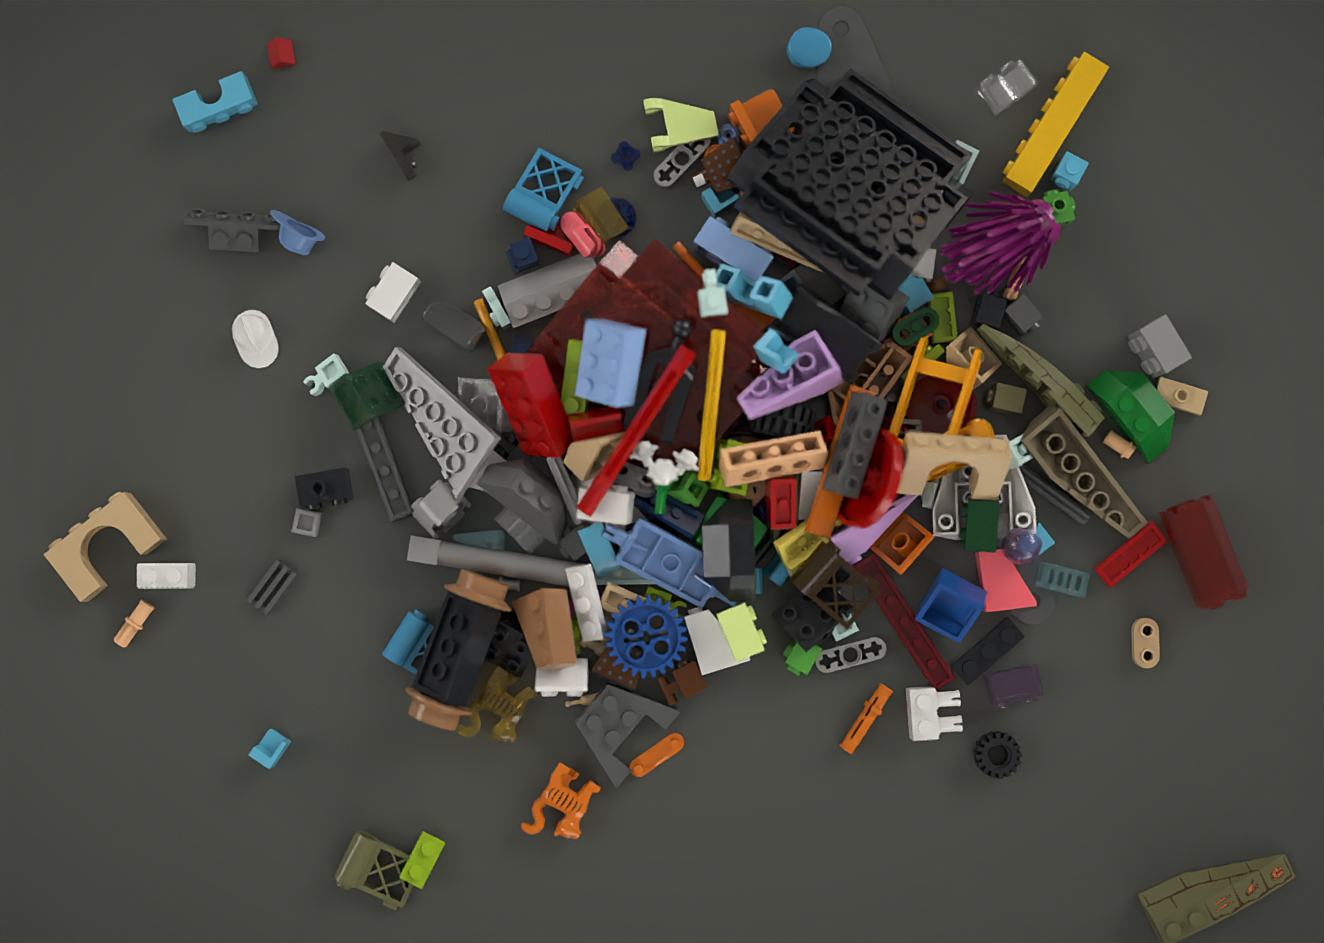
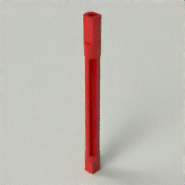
[576,344,696,517]

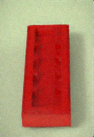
[1093,521,1168,588]

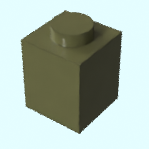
[985,383,1027,416]

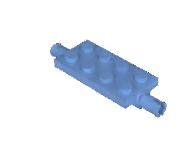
[601,516,737,608]

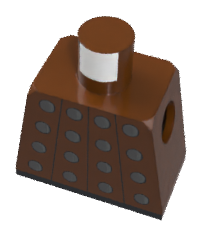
[691,137,743,192]
[590,628,643,691]

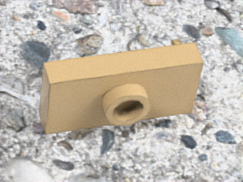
[1155,377,1208,416]

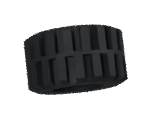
[748,404,817,439]

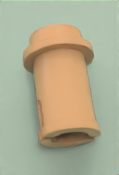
[1102,429,1136,459]

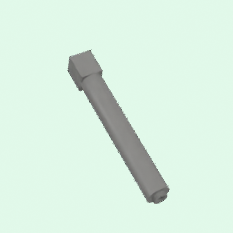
[407,535,594,586]

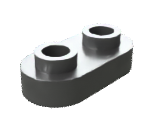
[613,462,657,498]

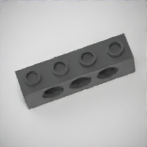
[822,391,888,499]

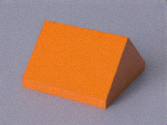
[869,511,935,575]

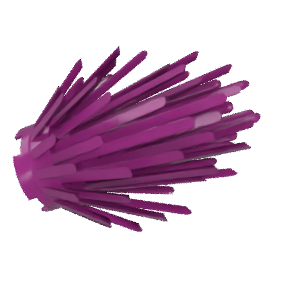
[940,191,1061,294]

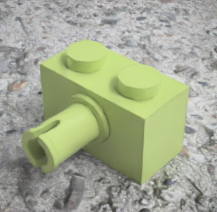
[716,602,767,662]

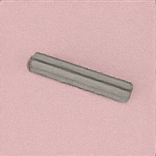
[547,457,587,525]

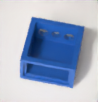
[915,568,987,643]

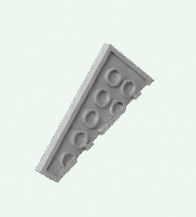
[383,347,501,498]

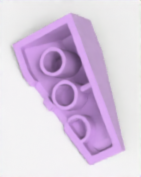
[737,330,843,420]
[828,494,918,565]

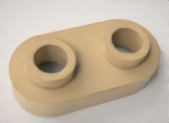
[1131,618,1160,668]

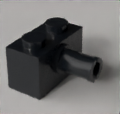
[295,467,354,510]

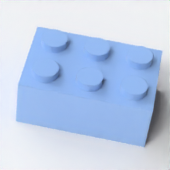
[693,216,774,282]
[575,319,646,407]

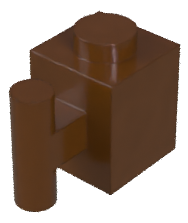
[656,658,708,706]

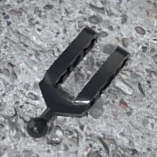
[623,319,697,445]

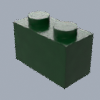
[959,496,1000,552]

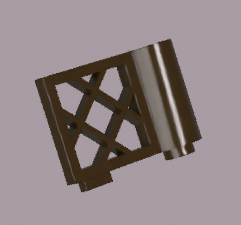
[789,540,881,630]

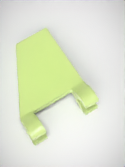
[643,98,719,152]

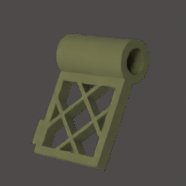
[334,830,414,911]

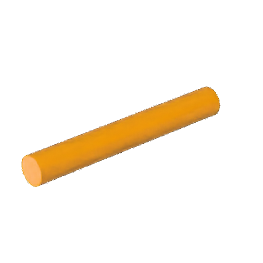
[473,298,506,360]

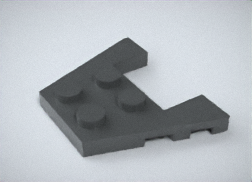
[574,683,680,788]

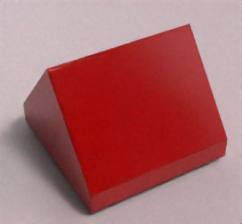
[267,37,296,69]

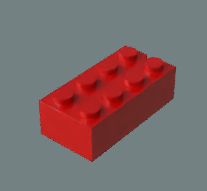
[487,353,573,458]

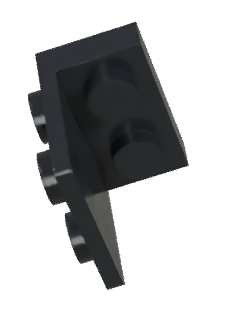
[484,608,532,678]

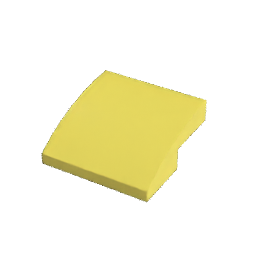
[773,519,829,577]

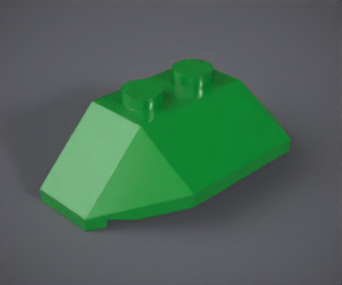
[1086,370,1175,463]

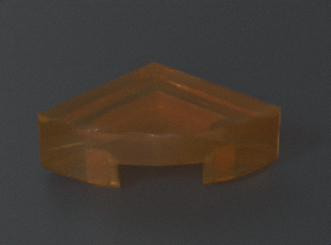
[926,278,948,293]

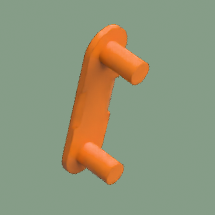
[629,733,684,777]

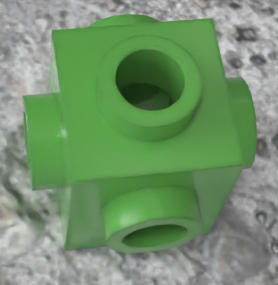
[1041,189,1075,226]

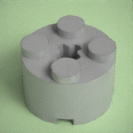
[411,479,471,538]

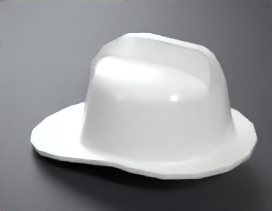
[232,310,279,368]

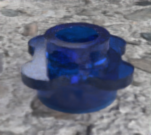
[611,141,641,171]

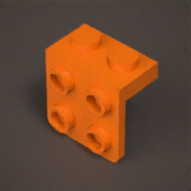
[728,89,795,148]

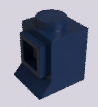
[506,237,540,275]

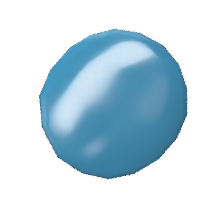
[787,27,832,69]

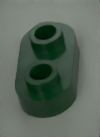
[892,307,940,347]

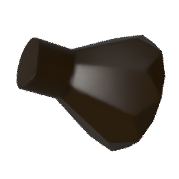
[883,393,898,418]

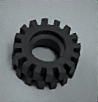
[973,731,1022,779]

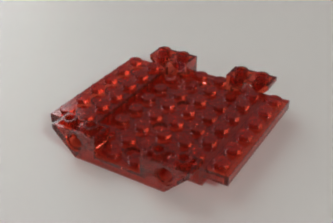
[525,238,769,482]

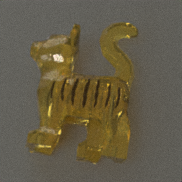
[457,666,539,744]

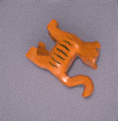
[521,762,601,839]

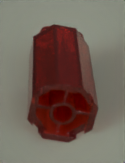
[1159,494,1249,610]

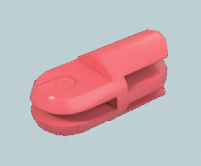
[560,211,606,258]

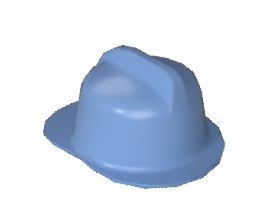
[270,210,325,255]

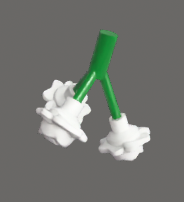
[630,440,699,514]

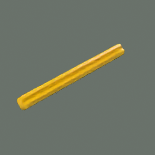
[697,329,726,481]

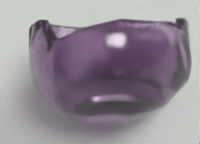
[1001,529,1042,565]

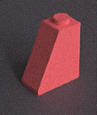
[974,549,1037,612]

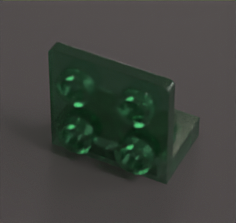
[329,362,404,431]

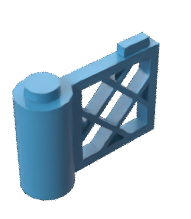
[503,148,584,233]
[382,609,434,675]

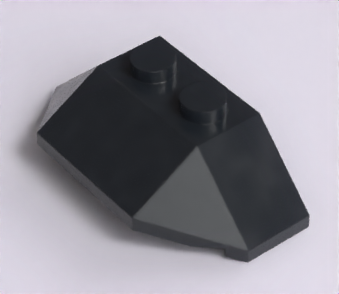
[702,499,756,602]

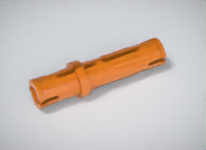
[839,683,894,755]

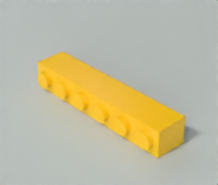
[1002,51,1109,197]

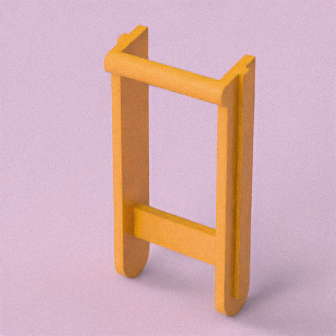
[889,336,982,447]

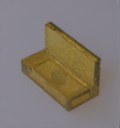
[573,187,628,246]

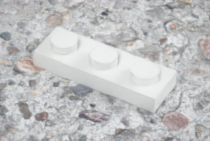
[565,564,607,642]

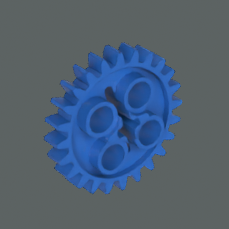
[604,595,688,678]

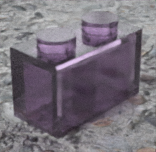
[984,664,1044,709]

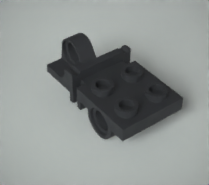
[772,565,853,653]

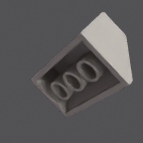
[498,253,608,332]

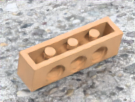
[719,431,827,487]

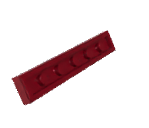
[852,552,956,691]

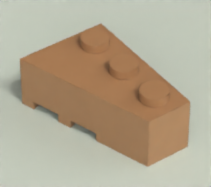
[512,588,577,670]

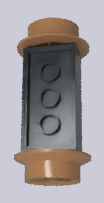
[405,569,512,730]

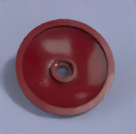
[904,374,977,435]

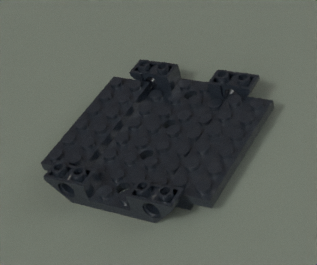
[727,68,974,299]

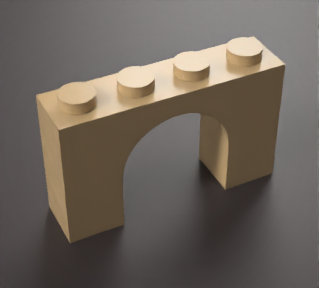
[897,432,1012,501]
[44,492,167,602]

